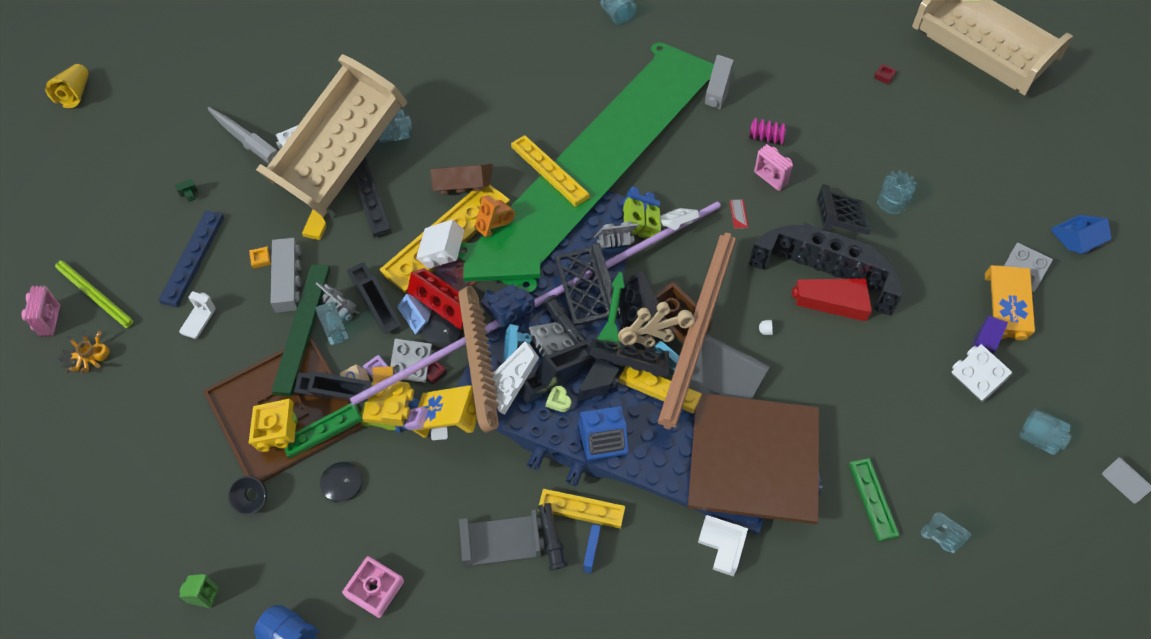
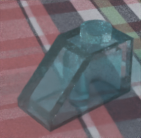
[315,301,349,345]

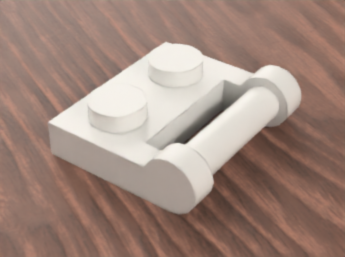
[660,208,699,230]

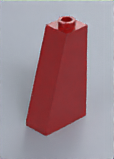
[792,279,872,321]

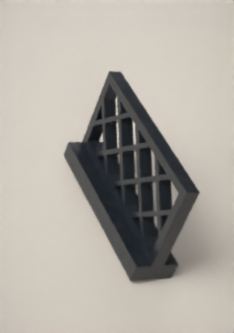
[816,184,871,235]
[555,243,620,326]

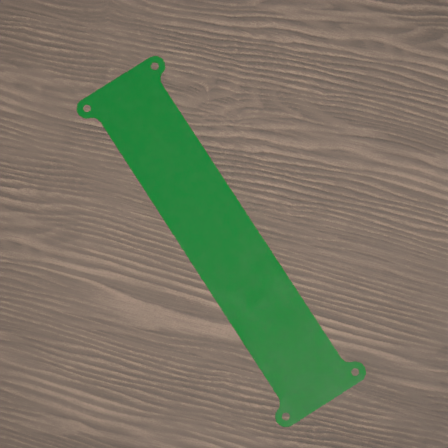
[458,43,714,293]

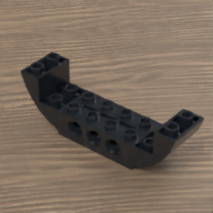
[749,222,902,316]

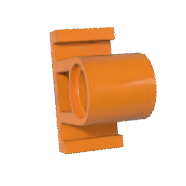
[474,195,515,237]

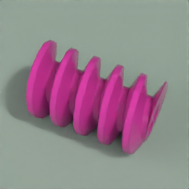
[748,118,786,146]

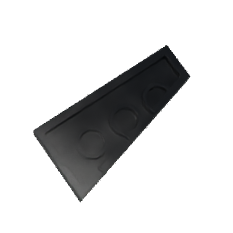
[589,339,670,377]

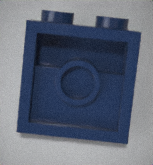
[480,284,536,327]

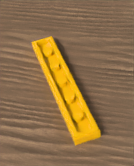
[511,135,590,207]

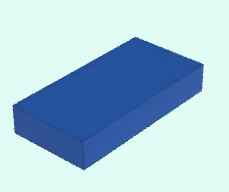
[583,525,600,574]

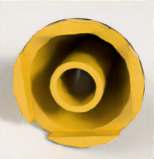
[45,64,89,108]

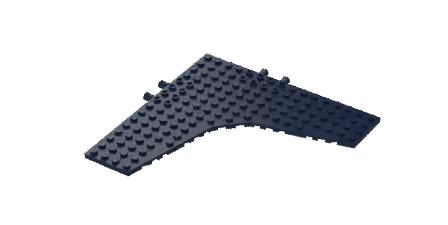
[456,191,764,535]

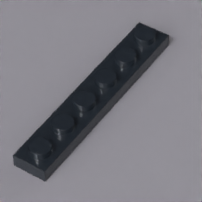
[352,157,391,238]

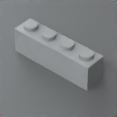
[271,238,301,313]

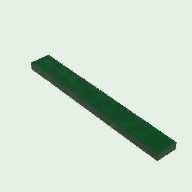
[271,264,330,396]

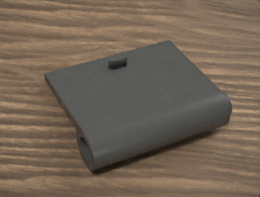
[689,334,770,399]

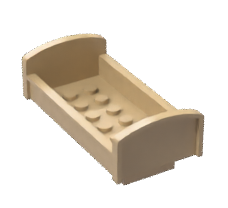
[912,0,1073,96]
[256,54,407,217]

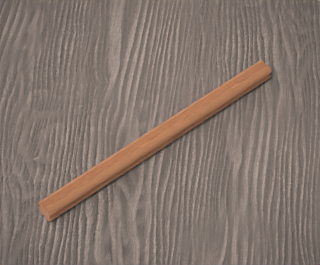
[658,233,736,429]

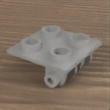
[594,222,639,249]
[1004,242,1053,292]
[316,283,360,321]
[529,322,575,357]
[390,339,435,383]

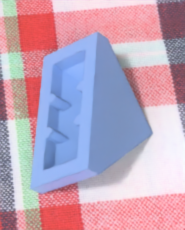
[397,294,432,335]

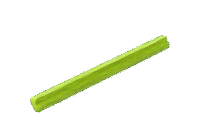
[55,260,133,328]

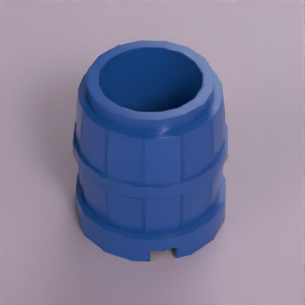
[254,605,319,639]

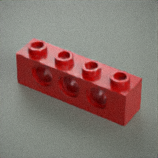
[407,268,464,329]

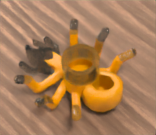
[59,330,110,374]

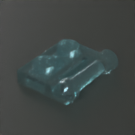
[921,512,972,553]

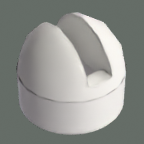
[759,320,773,335]

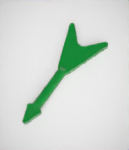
[597,272,624,367]

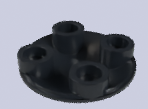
[422,314,461,349]
[320,462,362,502]

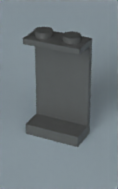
[459,510,544,567]

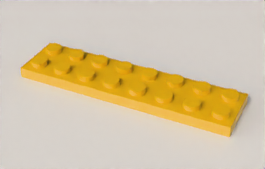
[379,184,510,294]

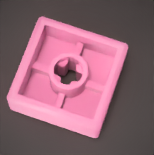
[754,144,793,191]
[22,285,61,337]
[342,556,404,618]

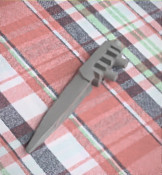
[208,107,278,165]

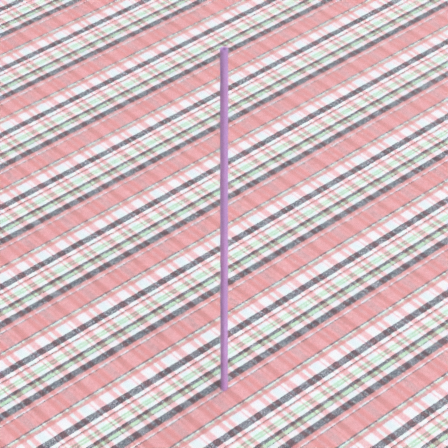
[350,202,721,406]

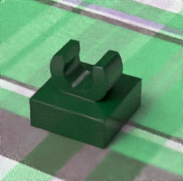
[175,179,198,201]

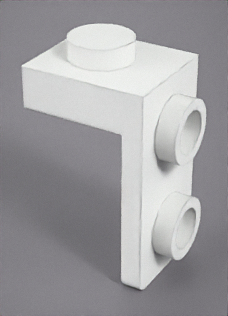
[179,291,216,339]

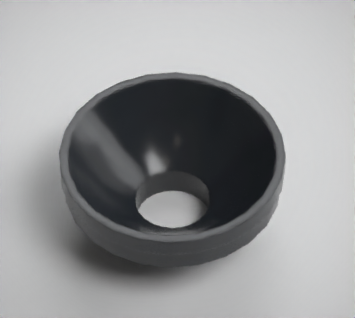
[228,476,268,515]

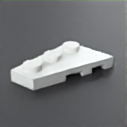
[492,342,539,414]

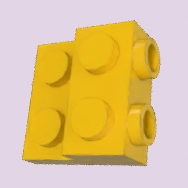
[362,382,414,427]
[249,399,296,452]

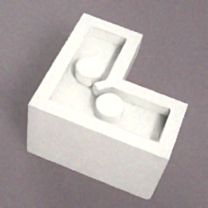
[698,515,748,576]

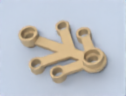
[618,302,695,348]

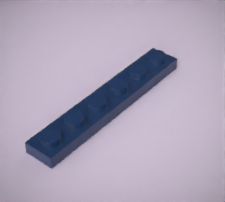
[158,210,224,308]

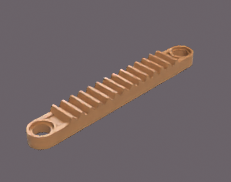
[459,286,499,433]

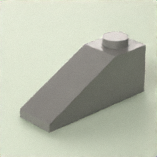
[705,55,734,109]

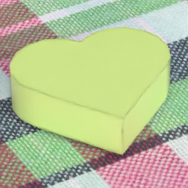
[546,386,571,412]

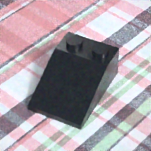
[619,271,665,344]

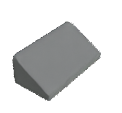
[1102,457,1151,504]

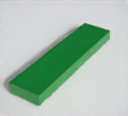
[463,259,541,282]
[284,403,363,459]
[849,458,900,542]

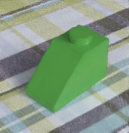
[179,574,219,609]

